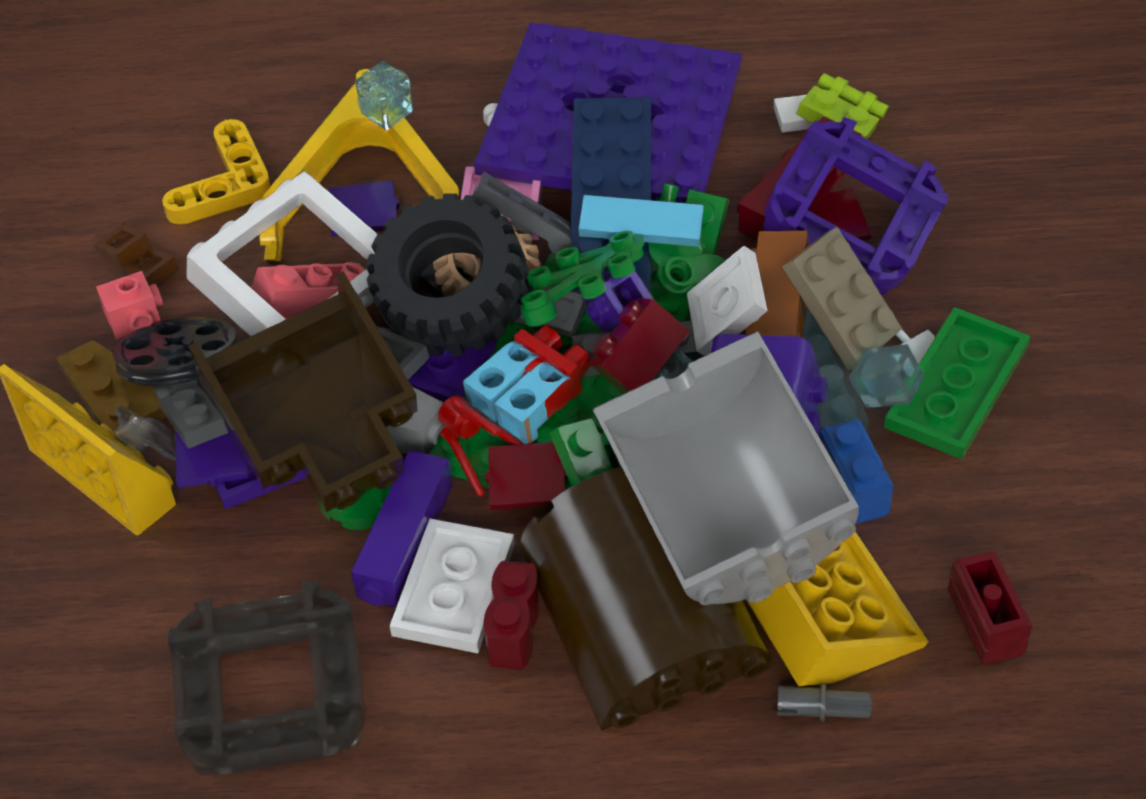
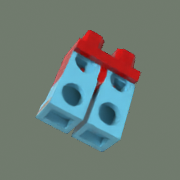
[463,325,591,444]

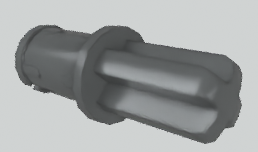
[777,684,872,722]

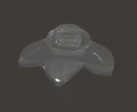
[114,406,176,461]

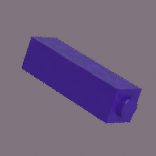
[351,450,453,608]

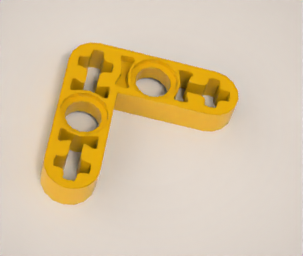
[162,119,271,225]

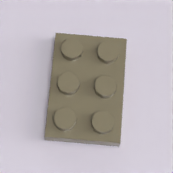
[782,226,902,371]

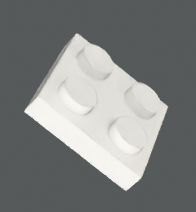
[687,246,768,356]

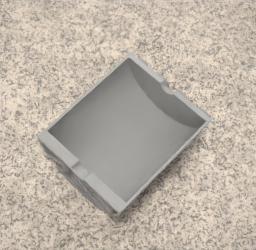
[593,331,859,605]

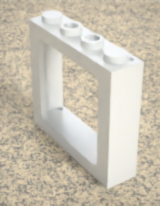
[187,171,378,336]

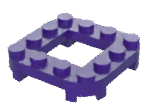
[764,117,948,295]

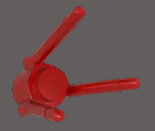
[438,395,523,497]

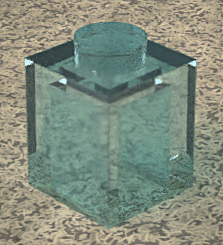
[849,344,924,408]

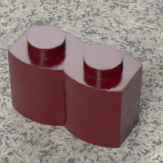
[483,561,540,670]

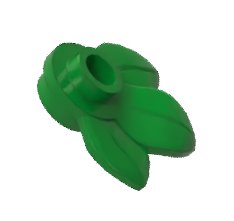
[648,240,724,296]

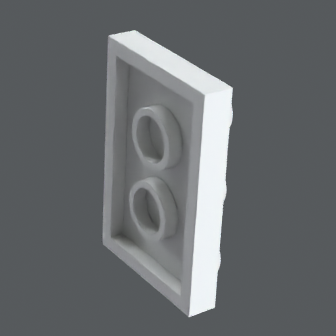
[390,519,515,653]

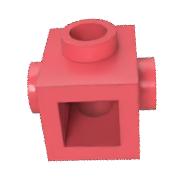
[96,271,164,340]

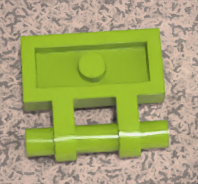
[796,73,889,140]

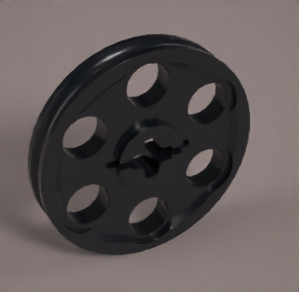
[113,317,237,386]

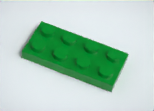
[884,307,1031,460]

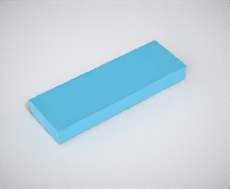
[579,195,704,247]

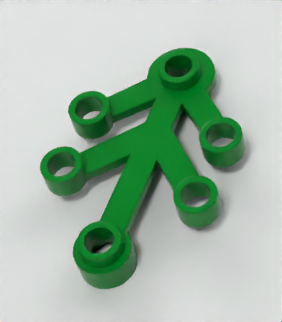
[520,231,645,327]

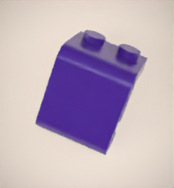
[710,334,827,436]

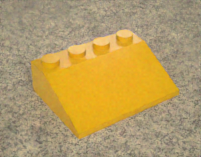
[0,364,176,536]
[746,531,929,687]

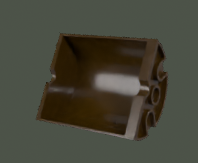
[520,467,772,731]

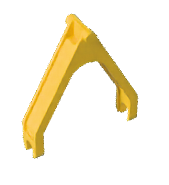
[259,69,459,262]

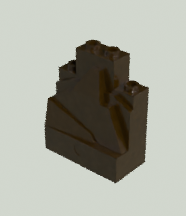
[189,271,418,512]

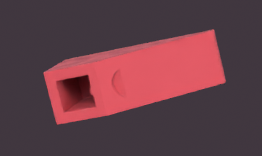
[251,262,365,319]

